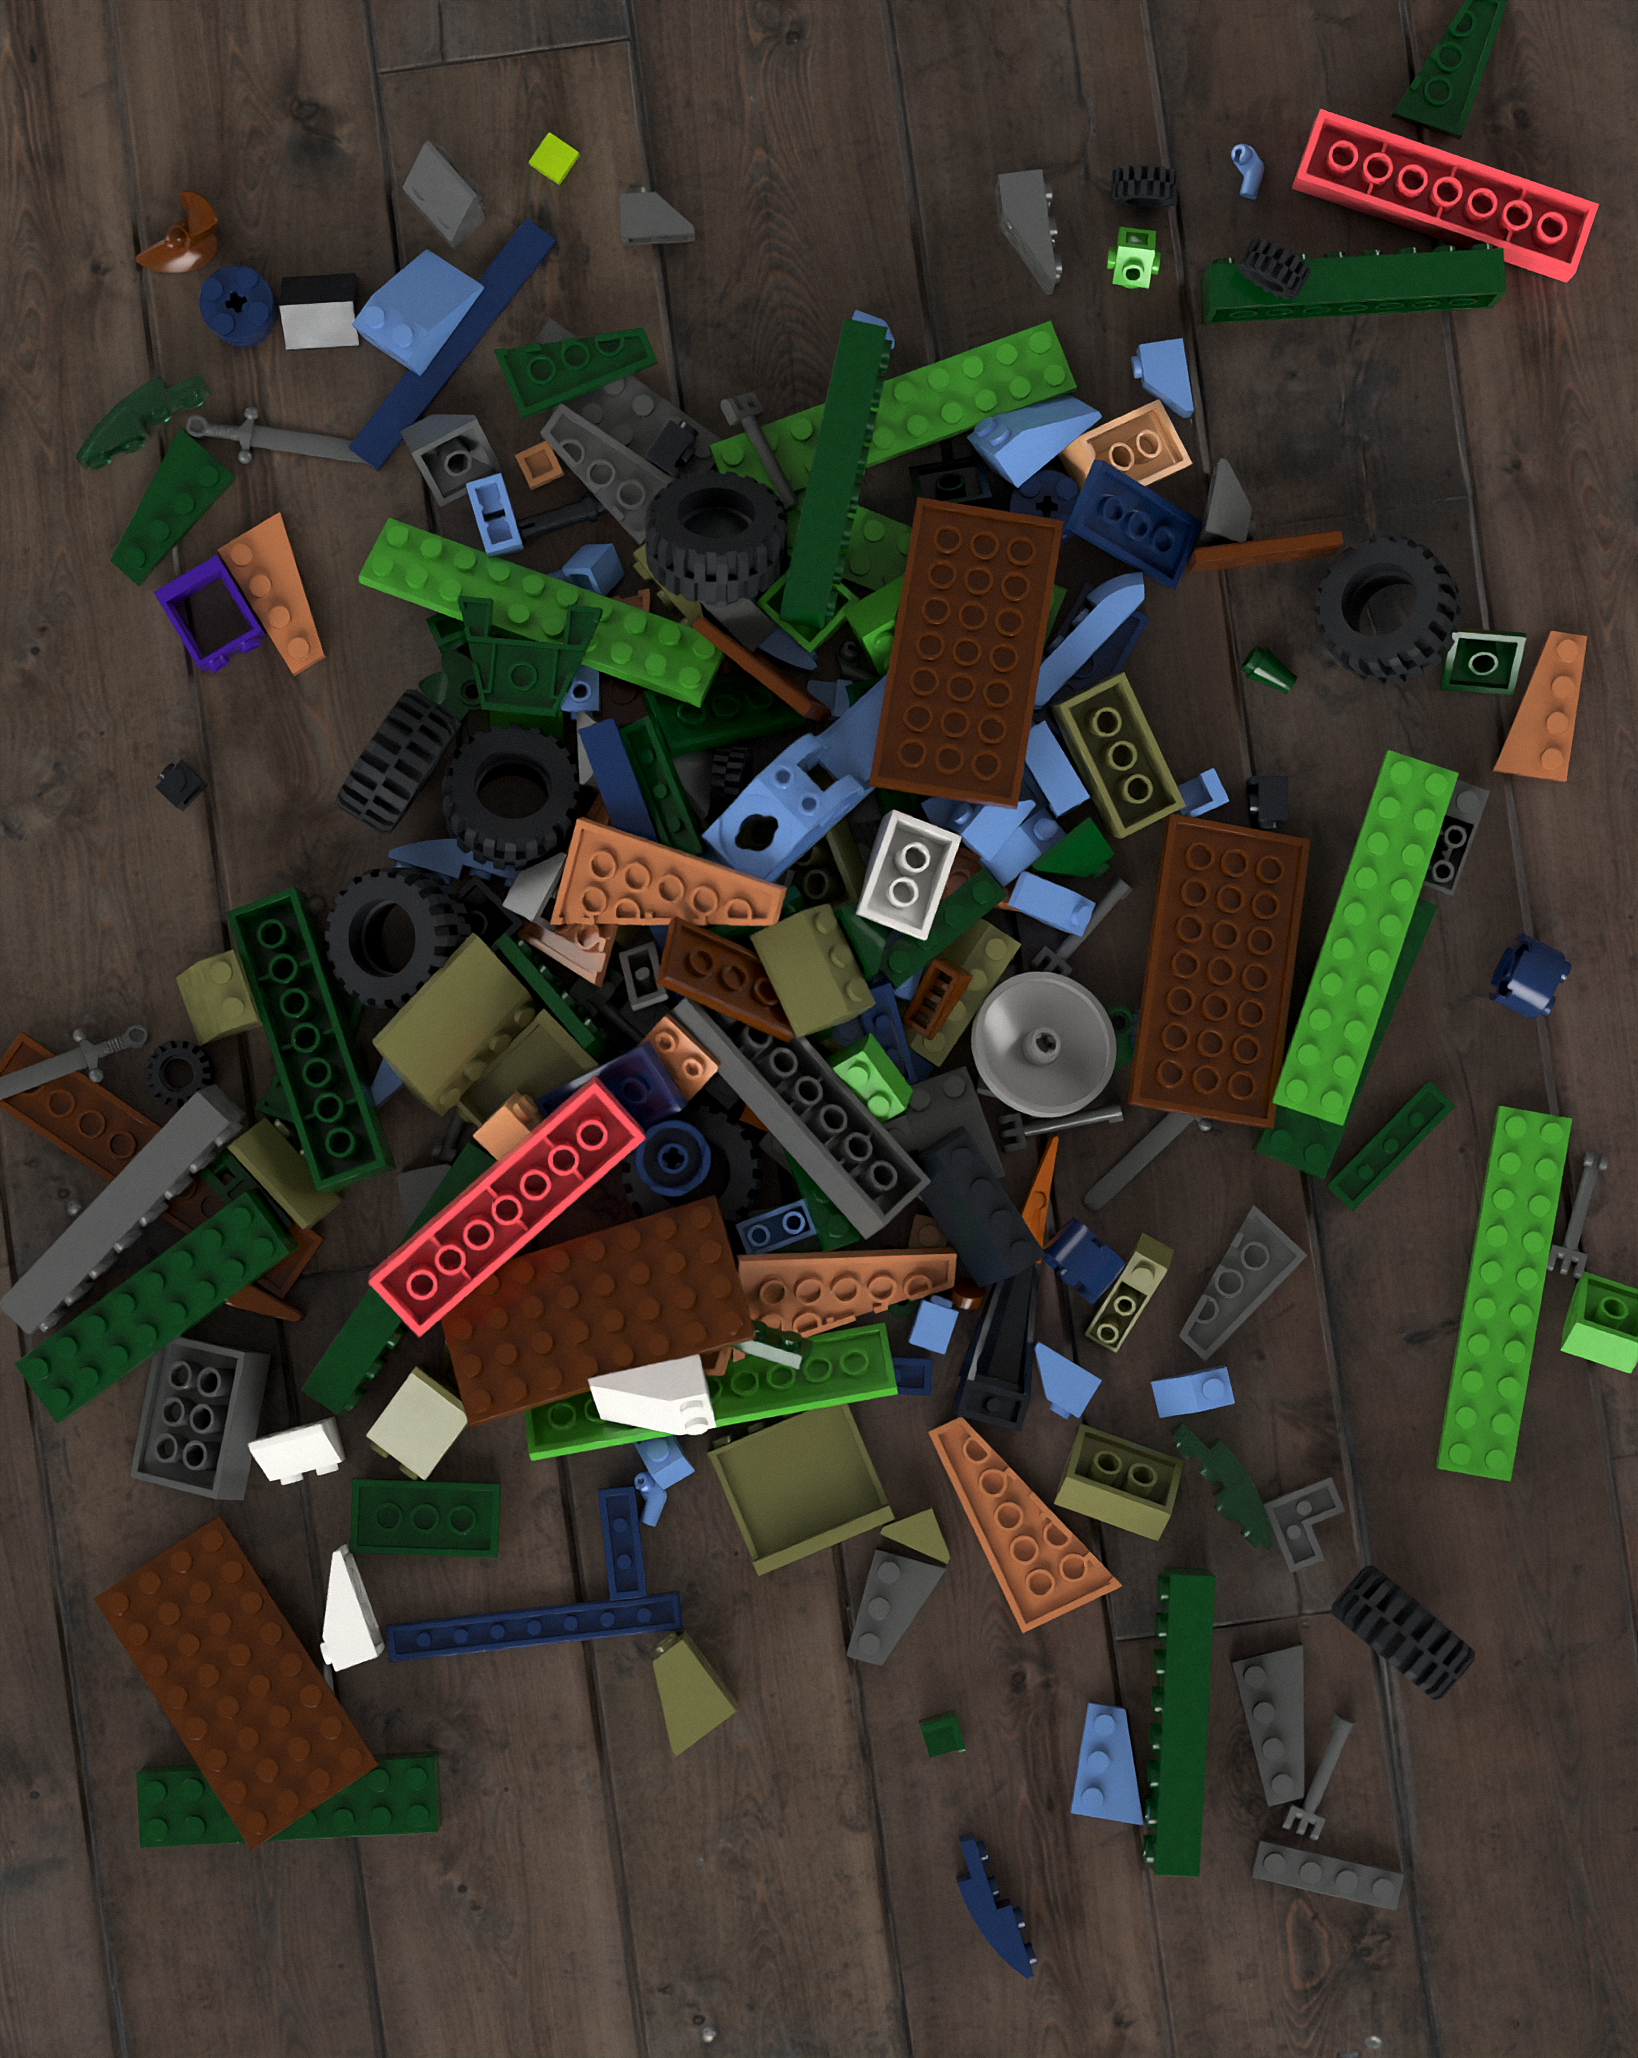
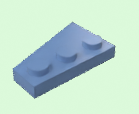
[1070,1701,1144,1825]

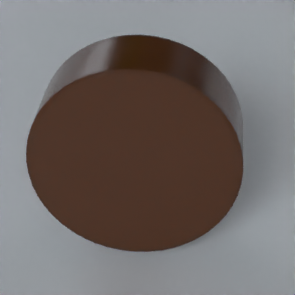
[947,1277,986,1310]

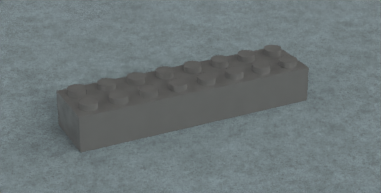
[668,997,931,1239]
[0,1084,247,1335]

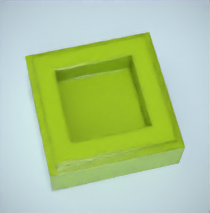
[529,132,580,185]

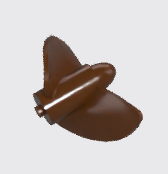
[136,190,218,273]

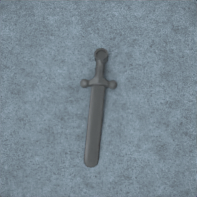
[186,406,388,464]
[0,1024,148,1100]
[1084,1112,1213,1211]

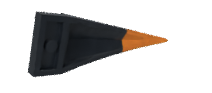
[951,1134,1059,1432]

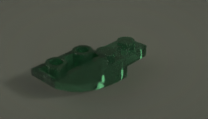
[76,374,211,470]
[1171,1422,1273,1550]

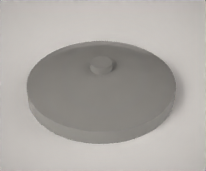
[971,971,1117,1117]

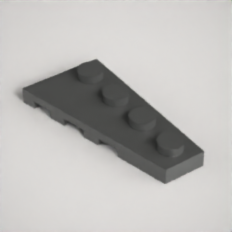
[540,403,675,547]

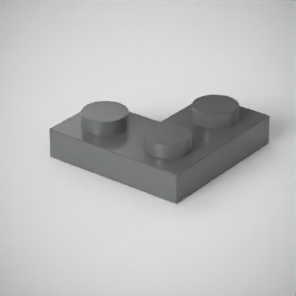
[1261,1476,1345,1573]

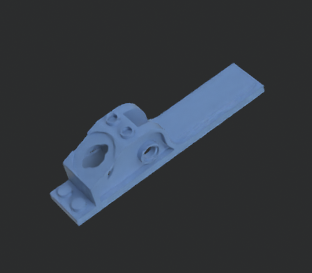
[700,673,888,883]

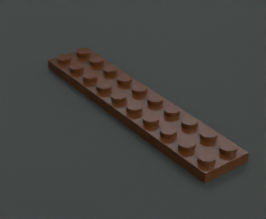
[0,1032,326,1300]

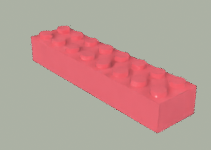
[1291,109,1599,283]
[368,1075,646,1337]

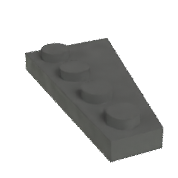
[1179,1205,1308,1362]
[1231,1643,1304,1807]

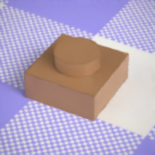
[515,441,564,490]
[907,1214,947,1249]

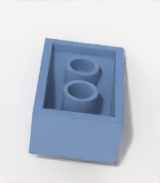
[352,249,484,377]
[967,394,1102,488]

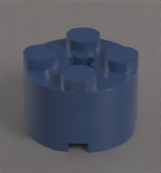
[199,266,279,348]
[1008,470,1080,546]
[1489,934,1571,1019]
[632,1118,711,1196]
[1041,1218,1126,1305]

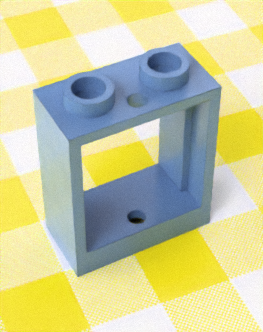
[1024,720,1090,821]

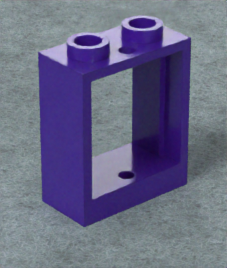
[154,555,267,673]

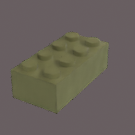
[1048,672,1186,839]

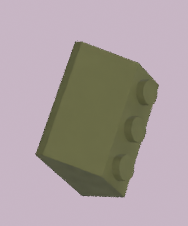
[750,903,876,1038]
[227,1117,345,1230]
[1054,1423,1184,1541]

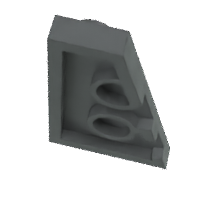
[846,1548,947,1666]

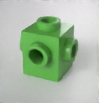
[1107,227,1161,289]

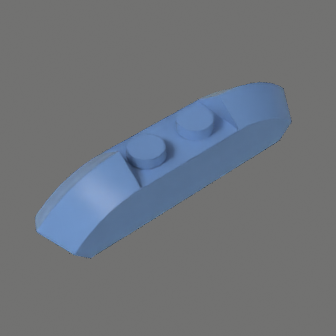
[1033,572,1145,710]

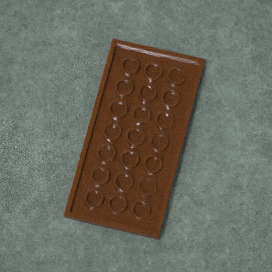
[869,497,1064,810]
[1127,814,1311,1129]
[441,1195,757,1427]
[94,1516,379,1850]

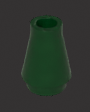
[1241,645,1298,694]

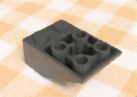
[402,140,487,250]
[995,169,1062,295]
[1422,780,1490,896]

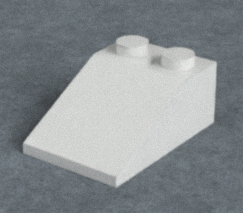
[856,810,962,941]
[588,1354,716,1435]
[248,1416,346,1485]
[320,1543,385,1672]

